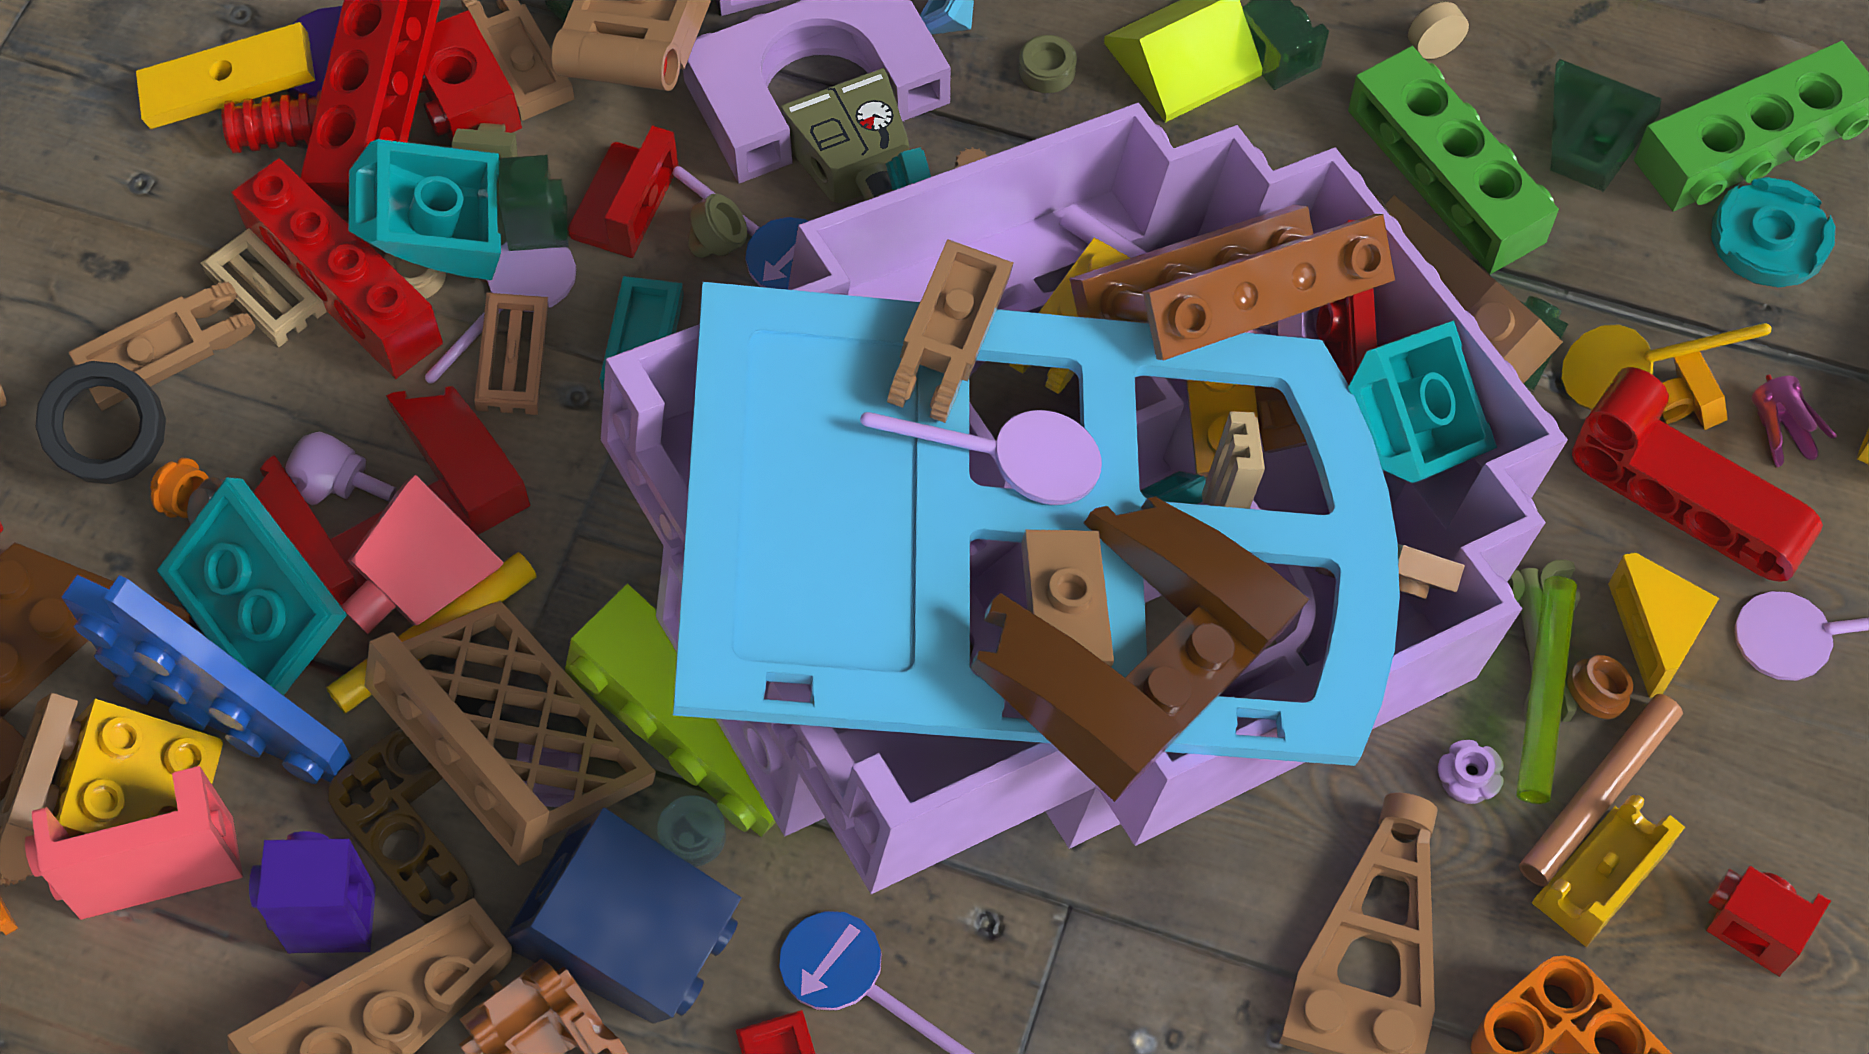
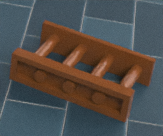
[1069,205,1395,361]

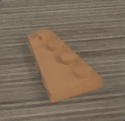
[227,898,512,1054]

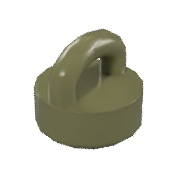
[688,194,747,258]

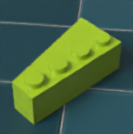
[565,583,776,837]

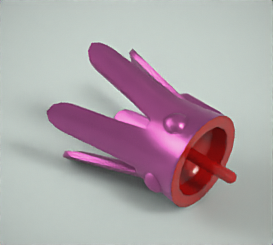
[1751,374,1837,468]

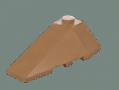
[1385,195,1563,384]

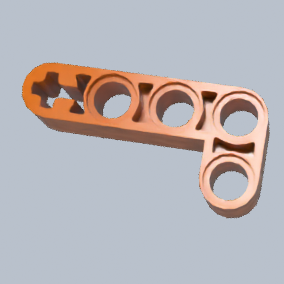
[1470,955,1672,1054]

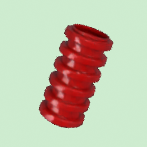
[221,90,322,154]

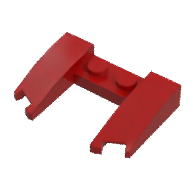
[253,386,531,606]

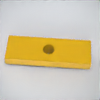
[136,22,315,129]

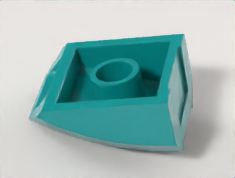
[348,139,501,280]
[1348,321,1497,483]

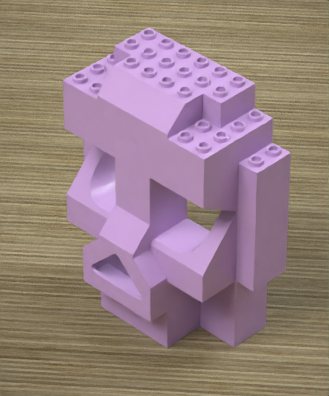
[601,102,1568,894]

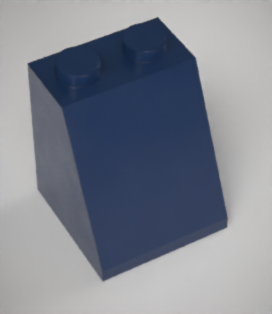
[504,807,742,1024]

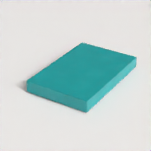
[157,477,347,696]

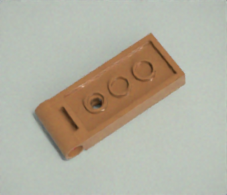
[552,0,711,91]

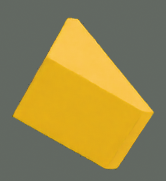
[1608,553,1719,698]

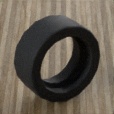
[35,361,166,484]

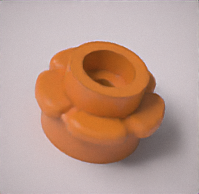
[150,458,209,518]

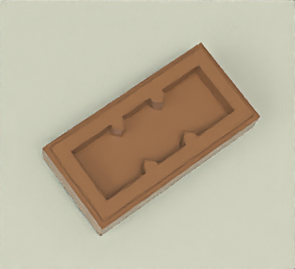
[1021,529,1114,668]

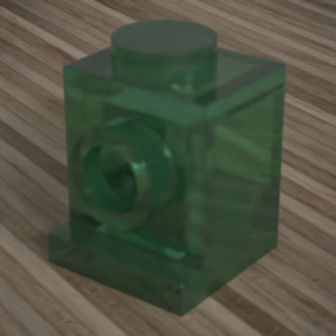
[1242,0,1329,90]
[499,155,569,251]

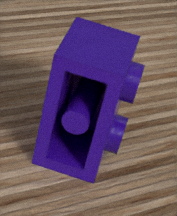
[249,831,376,954]

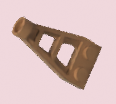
[1279,793,1438,1054]

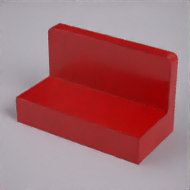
[568,125,679,258]

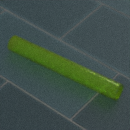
[1516,576,1577,804]

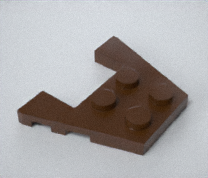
[0,542,195,801]

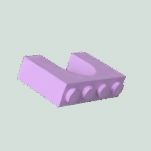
[683,0,951,184]

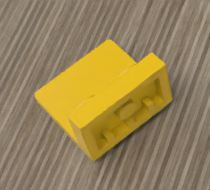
[52,699,223,838]

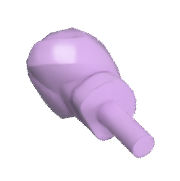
[285,432,396,505]

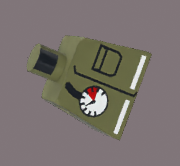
[781,68,909,203]

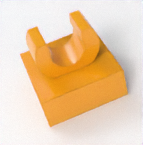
[1662,351,1728,430]

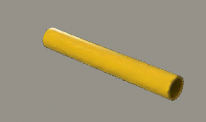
[326,552,537,714]

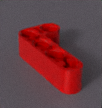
[1572,367,1823,582]

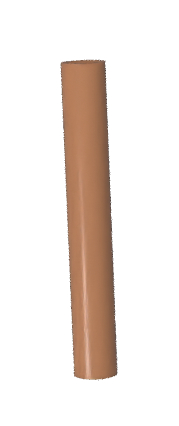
[1519,694,1683,887]

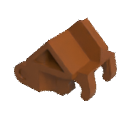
[458,959,629,1054]

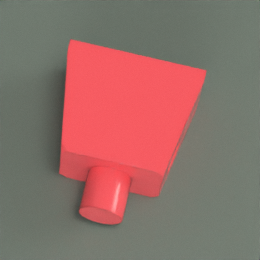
[341,475,504,634]

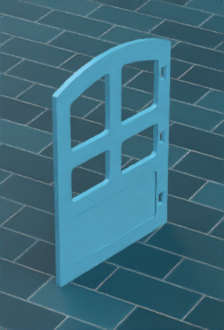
[673,282,1400,766]

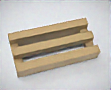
[201,228,327,347]
[1202,412,1265,509]

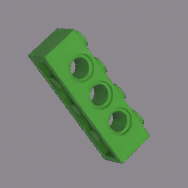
[1634,41,1869,212]
[1348,45,1559,274]

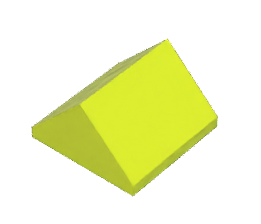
[1104,0,1263,123]

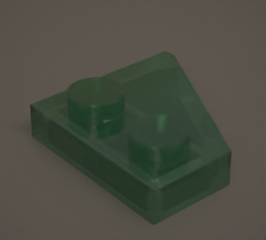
[1550,59,1662,192]

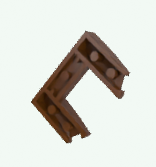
[971,497,1310,802]

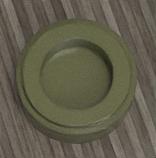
[1019,35,1077,93]

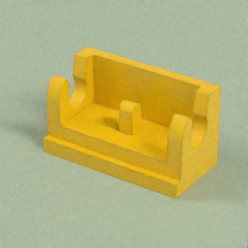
[1532,795,1685,947]

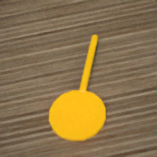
[1561,323,1771,410]

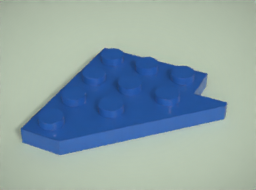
[62,575,353,784]

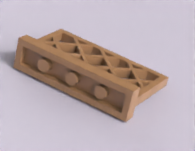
[364,600,656,866]

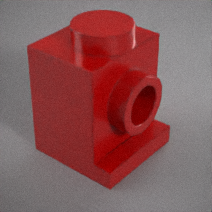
[1706,866,1831,977]

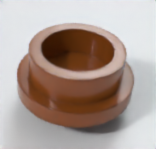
[1567,655,1633,719]

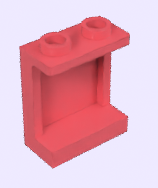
[25,766,243,920]

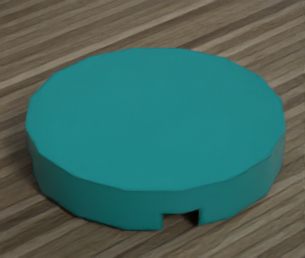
[1711,177,1836,288]

